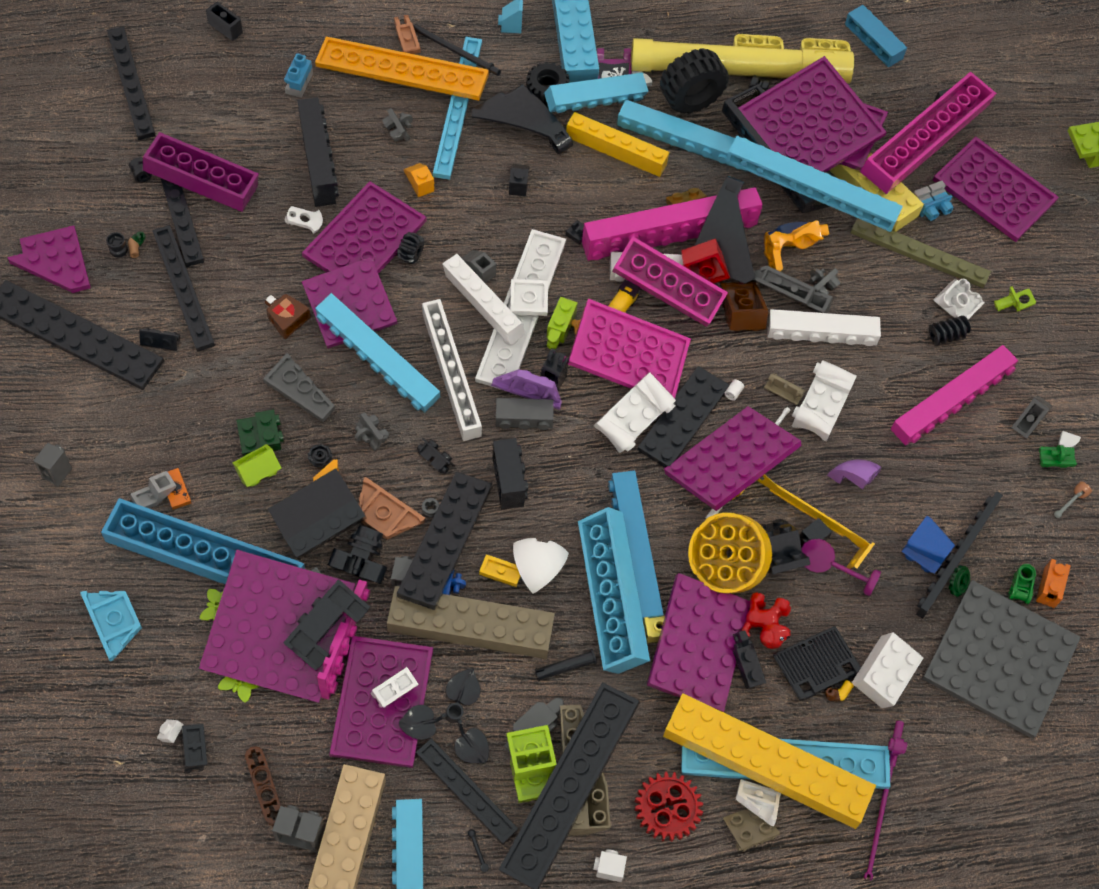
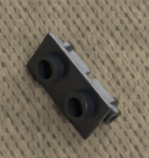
[139,327,180,351]
[417,438,455,474]

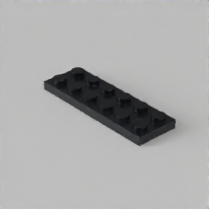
[637,366,730,468]

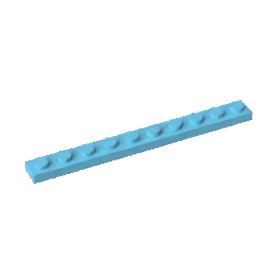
[433,37,482,180]

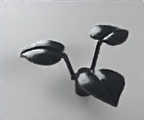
[399,668,489,764]

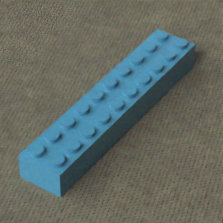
[101,498,305,584]

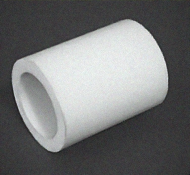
[724,379,744,401]

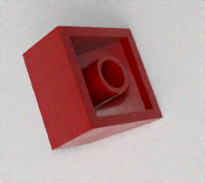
[681,238,730,284]

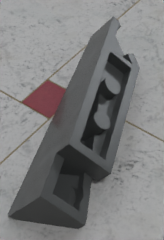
[752,265,833,313]

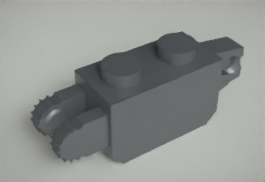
[505,698,564,753]

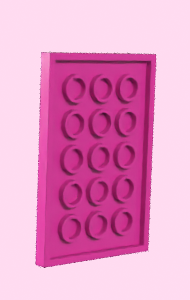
[568,299,691,399]

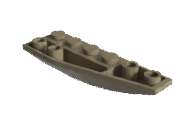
[560,705,611,836]

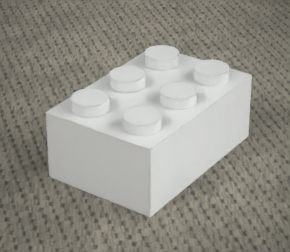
[852,632,923,708]

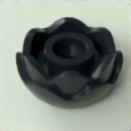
[308,444,332,467]

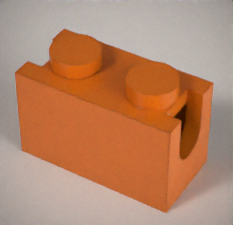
[1036,559,1071,608]

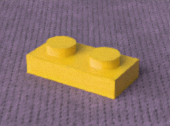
[479,554,521,587]

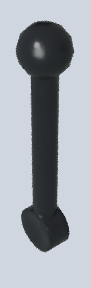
[468,829,489,873]

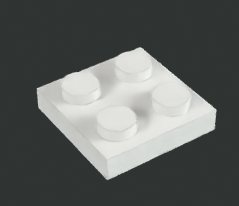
[510,279,548,316]

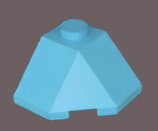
[498,0,523,33]

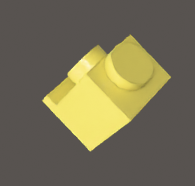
[643,616,665,643]

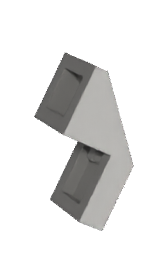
[130,471,176,509]

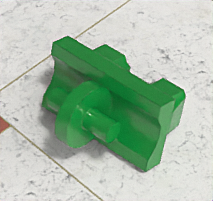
[1039,445,1077,468]

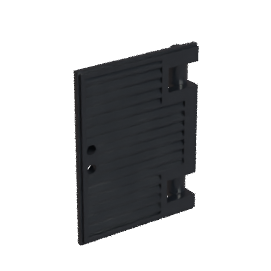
[772,626,861,701]

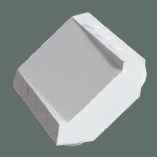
[933,279,985,319]

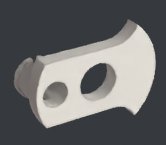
[285,206,323,234]

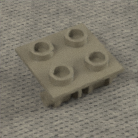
[723,808,780,852]

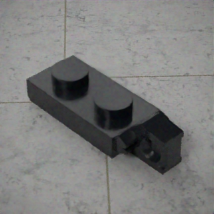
[733,630,766,689]

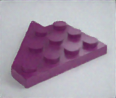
[7,225,91,293]

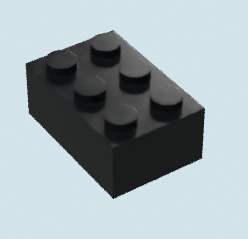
[492,438,528,510]

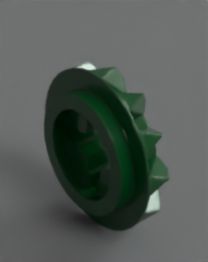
[949,565,970,597]

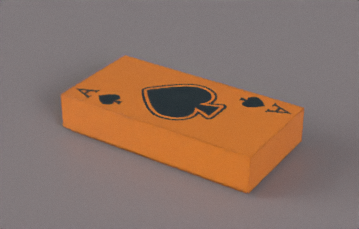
[168,468,191,510]

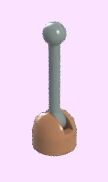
[1054,481,1092,518]

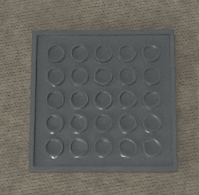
[922,580,1081,739]

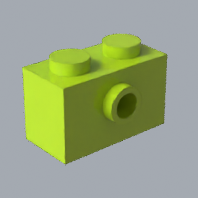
[232,444,282,487]

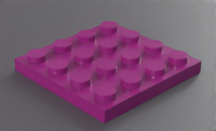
[302,257,398,349]

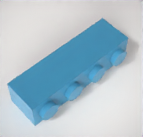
[845,5,907,68]

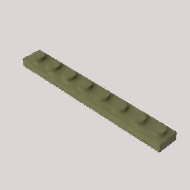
[851,218,991,288]

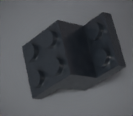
[760,519,810,574]

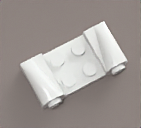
[792,360,857,442]
[593,373,676,453]

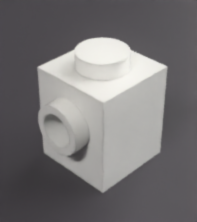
[593,850,627,882]

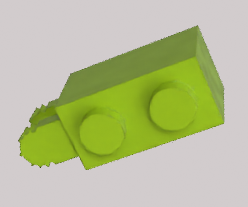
[547,297,578,350]

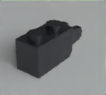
[541,348,569,391]

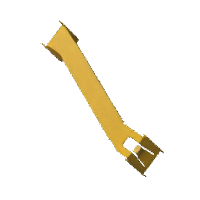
[732,474,875,574]

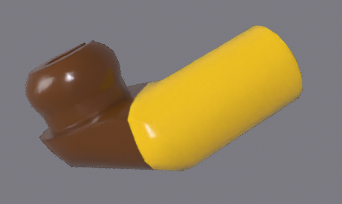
[825,680,854,702]

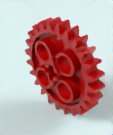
[634,772,703,842]

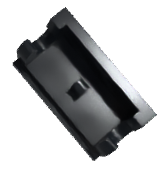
[180,724,207,774]

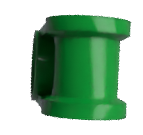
[1008,564,1036,604]

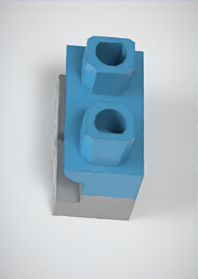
[284,53,313,98]
[913,181,954,221]

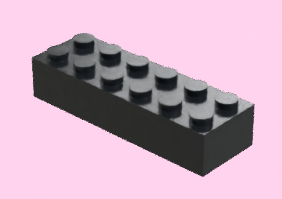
[297,97,339,207]

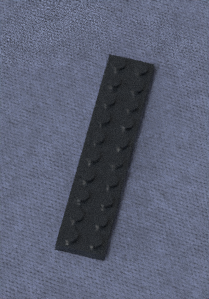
[0,280,164,390]
[498,682,640,889]

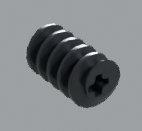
[929,315,971,346]

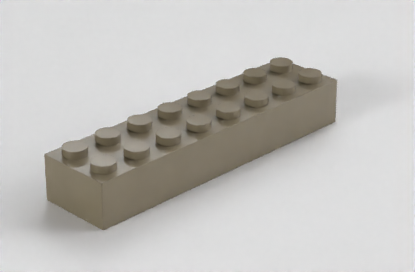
[387,586,555,659]

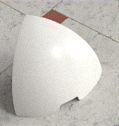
[513,538,569,594]

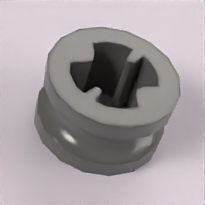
[422,498,439,518]

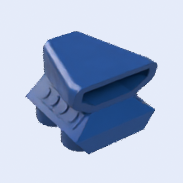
[901,516,955,574]

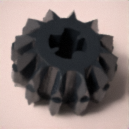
[397,232,424,264]

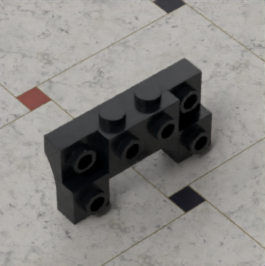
[283,579,371,671]

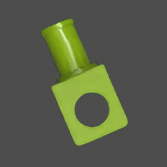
[994,286,1036,312]

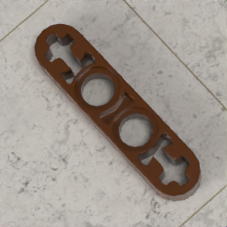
[245,746,281,826]

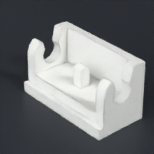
[371,667,418,708]

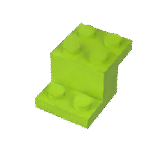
[1068,122,1099,168]
[506,725,557,803]

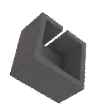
[272,805,325,853]

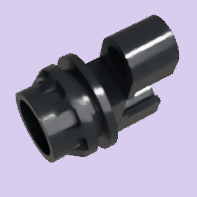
[327,525,387,584]

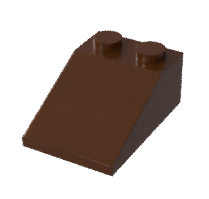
[720,282,768,331]

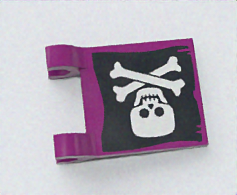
[597,48,632,79]

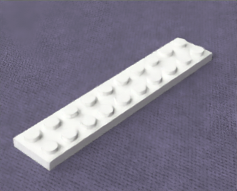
[475,229,566,391]

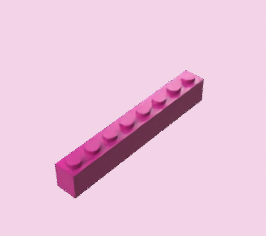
[890,345,1018,446]

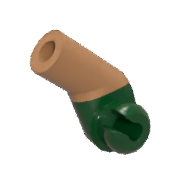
[128,231,146,258]

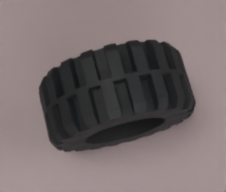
[660,48,729,114]

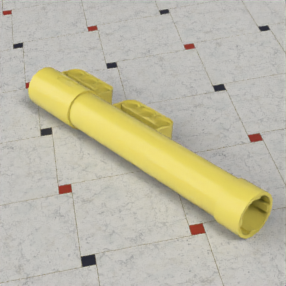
[631,34,854,84]

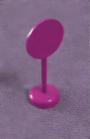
[801,539,881,596]

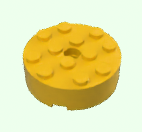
[688,513,772,593]

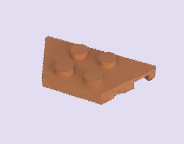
[359,477,425,540]

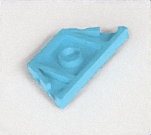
[80,591,142,661]

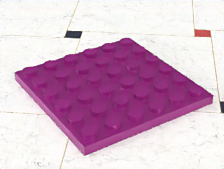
[738,56,886,173]
[199,550,355,703]

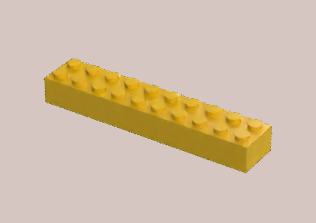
[663,693,876,829]

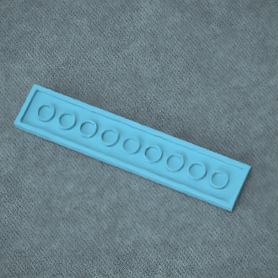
[681,739,890,789]

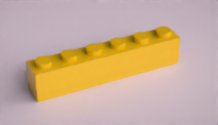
[566,112,669,177]

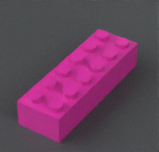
[612,236,728,327]

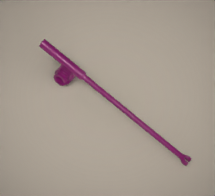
[864,721,907,881]

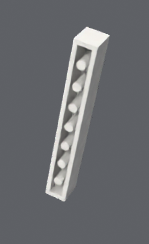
[422,299,482,441]

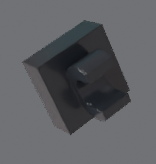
[566,220,584,245]

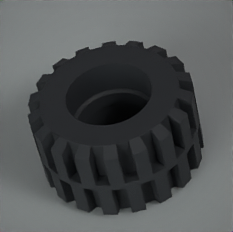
[526,62,570,108]

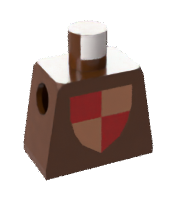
[265,294,311,339]

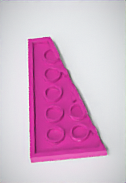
[317,580,370,700]

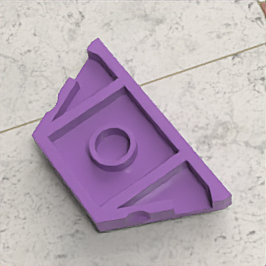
[491,369,562,410]

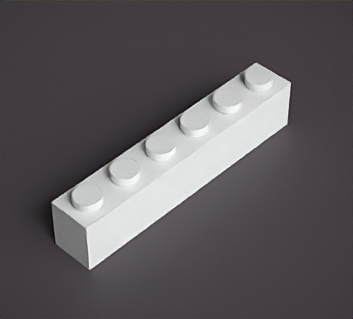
[442,254,525,345]
[767,309,881,346]

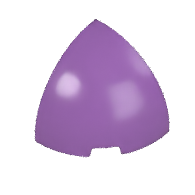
[828,459,881,490]

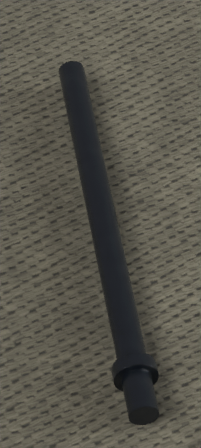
[413,24,501,76]

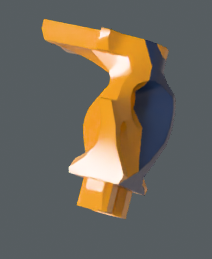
[764,220,829,271]

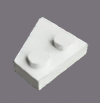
[736,779,781,826]

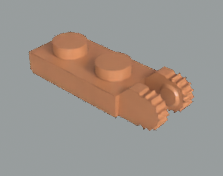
[394,15,421,54]

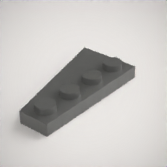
[263,353,335,422]

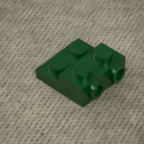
[236,409,284,457]

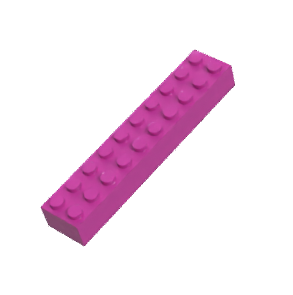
[860,72,997,194]
[582,187,763,261]

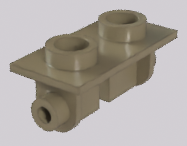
[764,373,806,405]

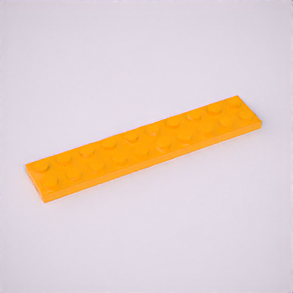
[315,36,489,101]

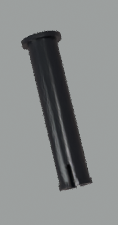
[534,649,597,682]

